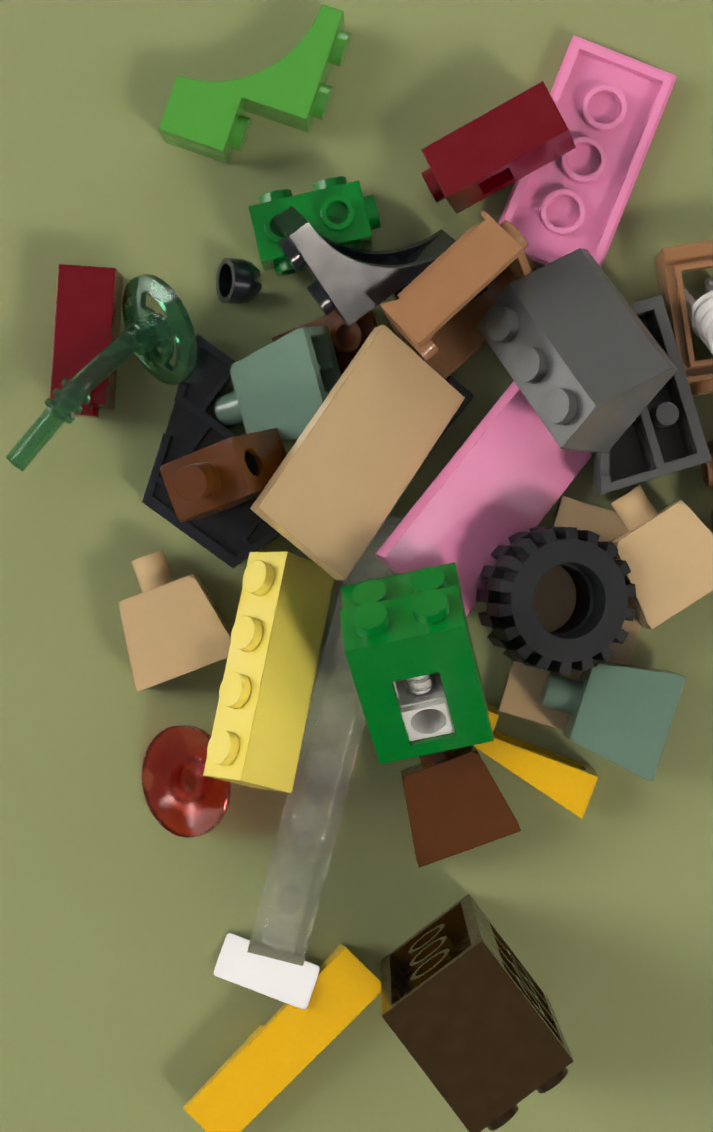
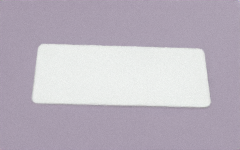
[214,933,320,1010]

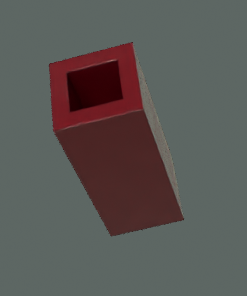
[421,81,576,214]
[50,264,123,418]

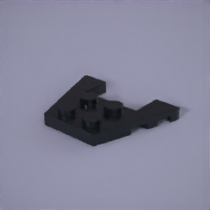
[142,334,281,568]

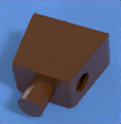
[160,428,287,522]
[401,745,521,868]

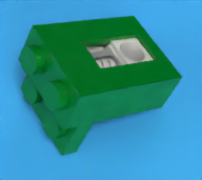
[340,562,494,764]

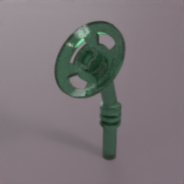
[6,274,197,471]

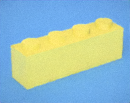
[203,552,334,793]

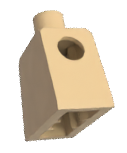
[610,485,713,629]
[119,550,232,692]

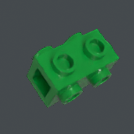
[248,176,381,276]

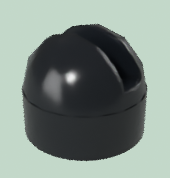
[216,258,262,304]

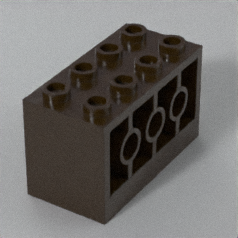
[381,894,574,1132]

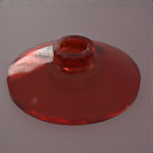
[142,725,231,838]

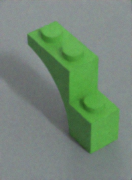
[159,4,351,164]

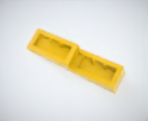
[473,704,598,819]
[183,944,381,1132]

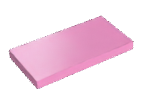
[498,35,677,267]
[375,381,592,616]

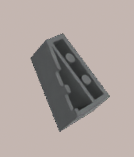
[593,294,712,497]

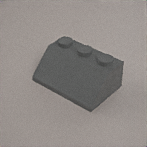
[477,248,678,453]

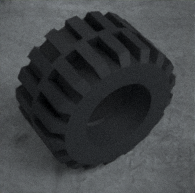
[476,527,636,674]

